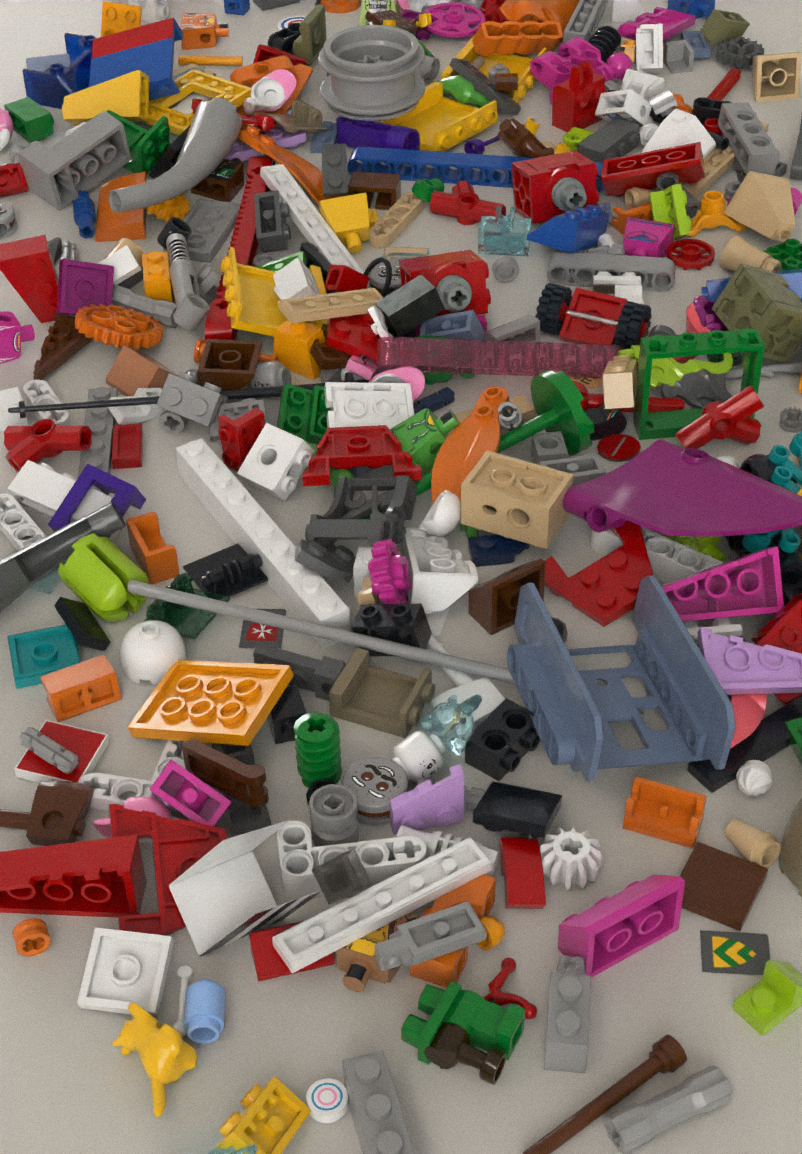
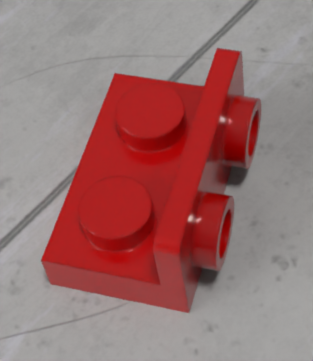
[0,163,28,197]
[218,408,265,472]

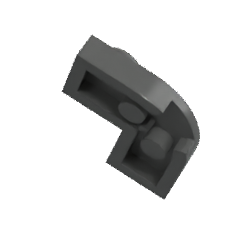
[295,539,356,582]

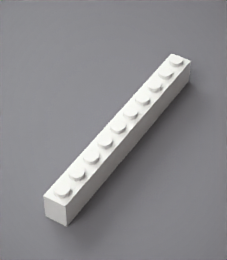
[175,438,351,650]

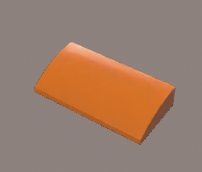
[95,172,147,242]

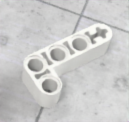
[277,820,427,899]

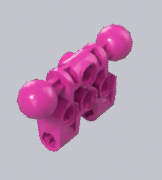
[530,37,632,106]

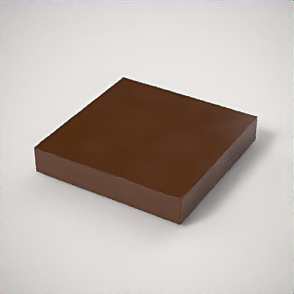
[680,842,768,931]

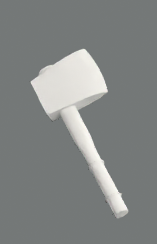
[426,634,505,736]

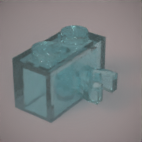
[478,206,532,256]

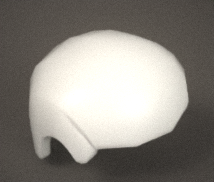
[419,490,461,536]

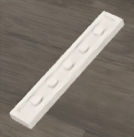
[272,836,492,973]

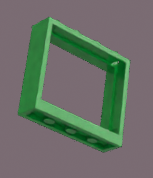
[633,328,765,440]

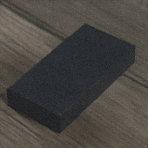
[54,597,111,651]

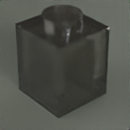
[312,849,372,905]

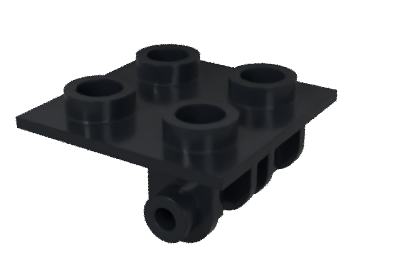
[183,544,268,601]

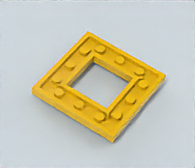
[142,69,252,136]

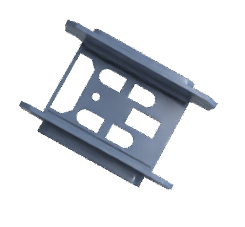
[507,576,735,781]

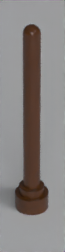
[522,1035,687,1154]

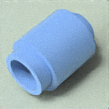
[184,979,226,1044]

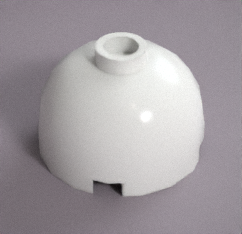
[120,620,187,685]

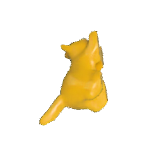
[112,1002,198,1117]

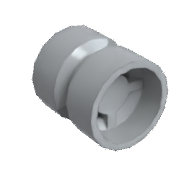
[309,784,359,847]

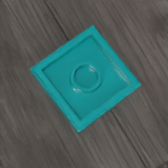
[7,624,80,689]

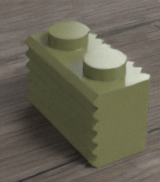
[700,9,750,45]

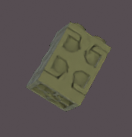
[711,264,802,363]

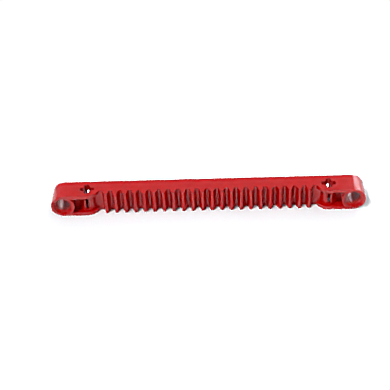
[205,157,275,342]

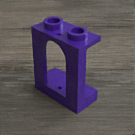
[48,464,146,538]

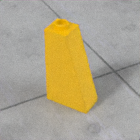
[61,70,149,125]

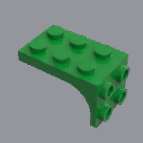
[107,110,171,175]

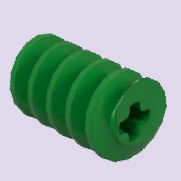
[294,712,342,788]

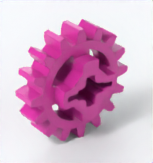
[368,539,412,604]

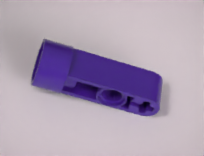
[336,116,420,150]

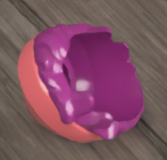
[686,296,729,333]

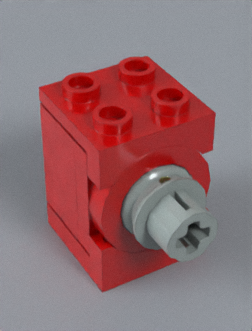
[512,150,599,224]
[399,250,491,324]

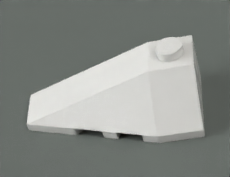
[641,108,716,159]
[403,528,478,614]

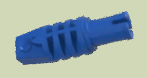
[72,190,96,238]

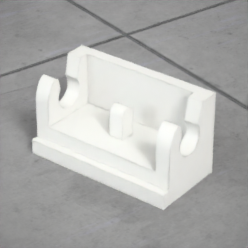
[636,23,663,74]

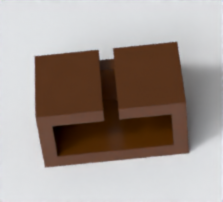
[348,172,401,210]

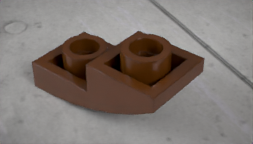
[495,73,518,93]

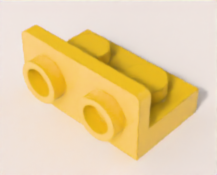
[214,1076,311,1154]

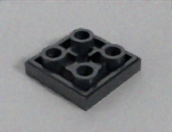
[473,781,562,839]

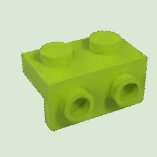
[649,184,691,240]

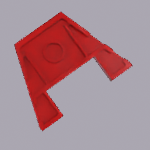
[326,313,410,368]
[302,425,421,486]
[544,520,654,627]
[109,804,227,936]

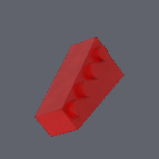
[0,834,146,918]

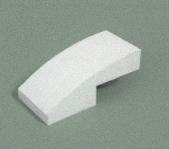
[108,388,166,425]

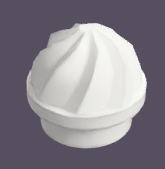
[736,760,773,798]

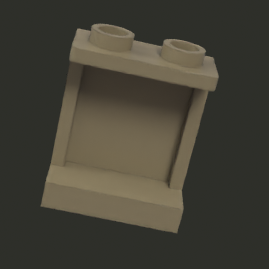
[329,647,435,738]

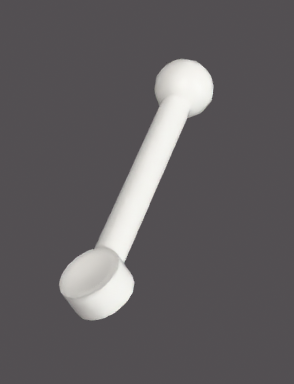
[173,965,193,1037]

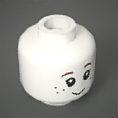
[391,731,445,783]

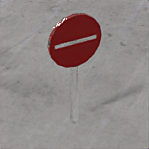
[597,434,642,462]

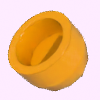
[476,916,505,951]

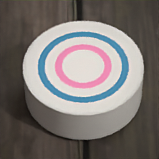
[306,1078,349,1123]

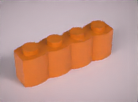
[472,21,563,56]

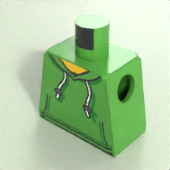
[390,408,460,477]

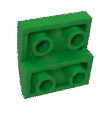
[277,383,332,444]

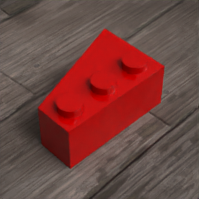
[0,234,58,323]

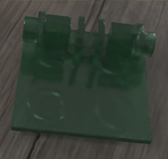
[145,573,230,639]

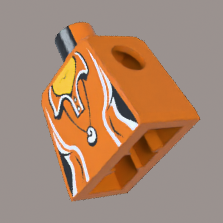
[180,12,229,50]

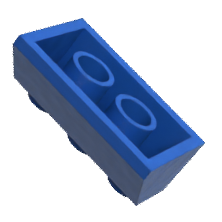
[526,205,610,253]

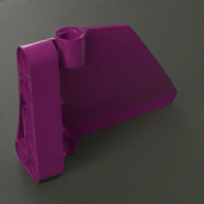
[563,439,802,537]

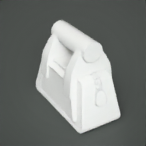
[620,69,665,102]

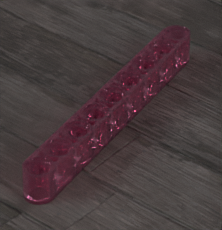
[377,337,622,379]

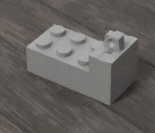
[18,111,132,211]

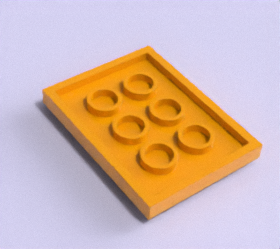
[128,660,294,746]

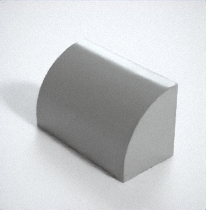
[482,315,540,361]

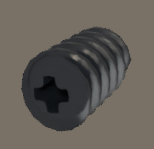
[588,26,621,62]

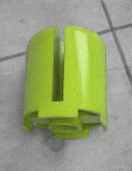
[58,533,150,623]

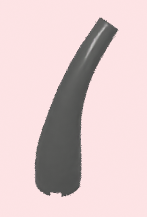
[0,502,126,612]

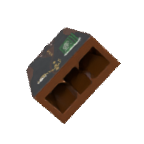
[190,158,244,202]

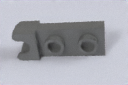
[253,644,346,701]

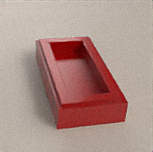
[112,424,143,469]

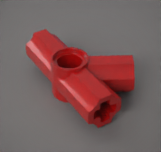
[430,181,506,227]
[675,385,764,449]
[4,419,92,473]

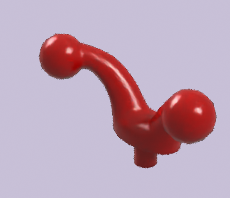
[483,958,537,1019]

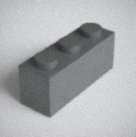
[578,117,640,164]

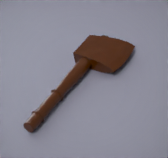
[0,780,95,846]

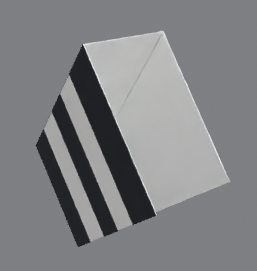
[168,820,323,956]

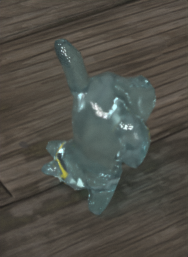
[419,694,482,755]

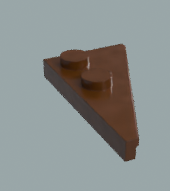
[33,312,94,380]

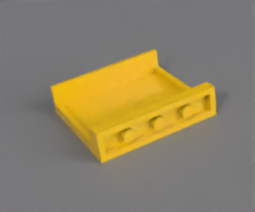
[442,35,547,104]
[376,81,498,152]
[220,247,328,343]

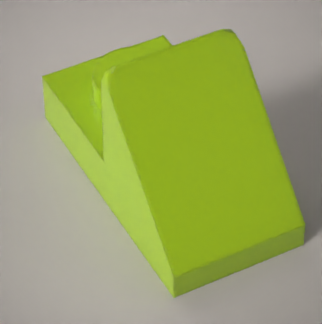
[733,960,802,1036]

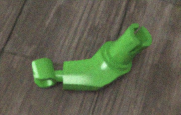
[433,76,491,108]

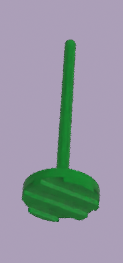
[361,369,594,519]

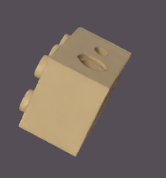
[461,450,573,549]

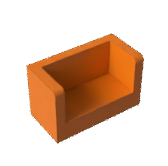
[126,512,180,584]

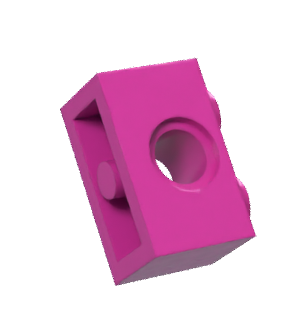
[149,760,232,827]

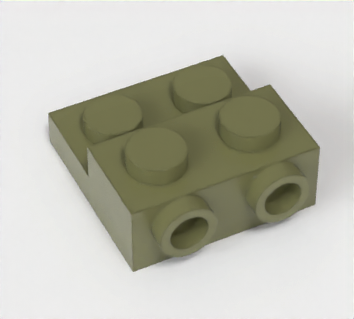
[292,5,327,65]

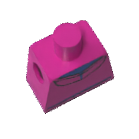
[623,217,675,258]

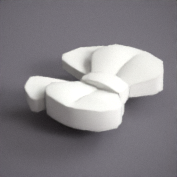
[368,305,396,349]

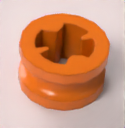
[12,918,51,956]

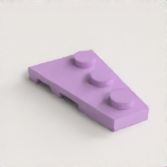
[697,627,802,695]

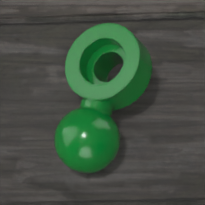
[412,178,445,202]

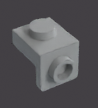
[197,258,222,304]

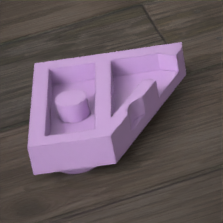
[389,764,464,835]

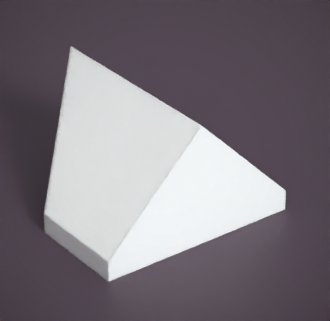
[612,0,646,22]

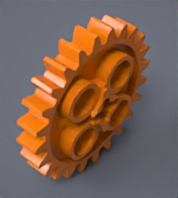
[75,304,164,350]

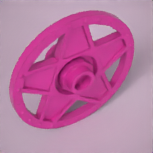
[424,2,485,38]

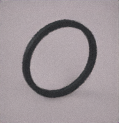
[364,257,392,298]

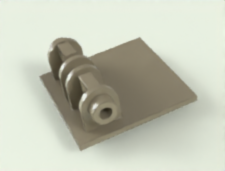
[265,100,327,133]

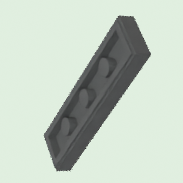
[449,58,521,115]

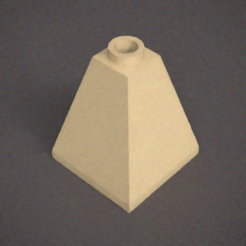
[752,52,801,102]
[724,171,796,241]

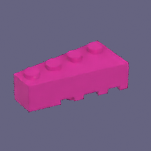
[661,546,784,622]

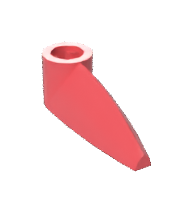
[730,694,767,748]

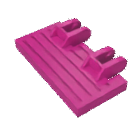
[618,7,696,41]

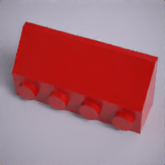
[601,142,705,197]

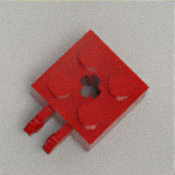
[552,60,605,133]

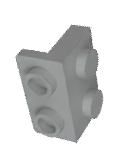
[156,372,228,427]

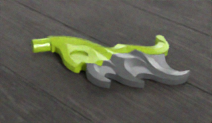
[618,345,733,409]

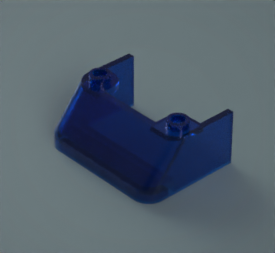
[22,33,96,109]

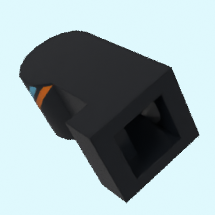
[583,404,627,441]

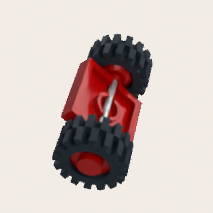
[535,283,652,352]

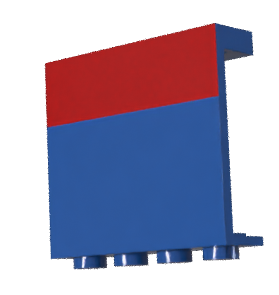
[89,17,183,101]

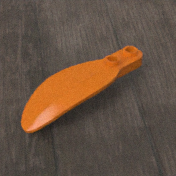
[238,125,331,205]
[431,386,510,519]

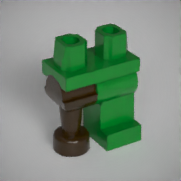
[401,981,526,1085]

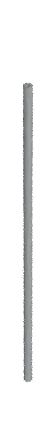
[127,580,644,714]

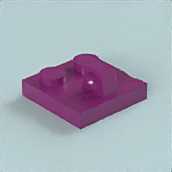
[57,259,114,316]

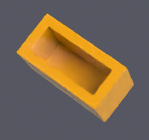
[142,251,173,303]

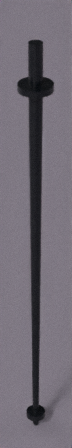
[8,372,370,418]

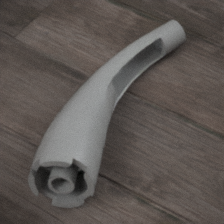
[108,97,242,213]

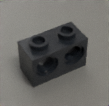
[351,603,432,656]
[465,698,541,781]

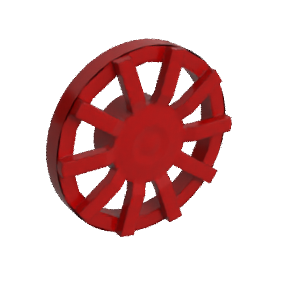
[667,239,715,270]

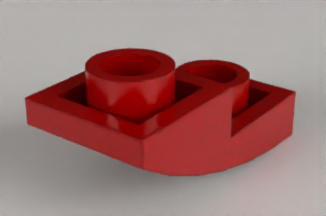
[499,837,546,909]

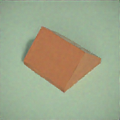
[106,345,178,397]

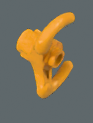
[686,190,747,237]

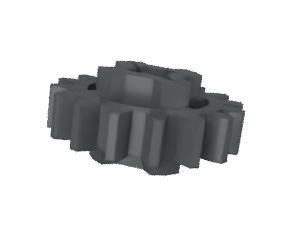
[716,37,764,69]

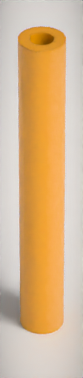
[178,56,243,65]

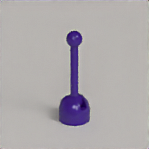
[464,136,500,154]

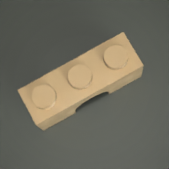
[603,355,638,409]

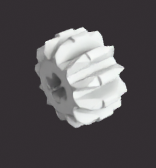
[540,826,603,891]

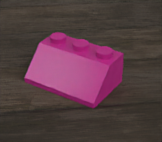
[558,875,685,978]

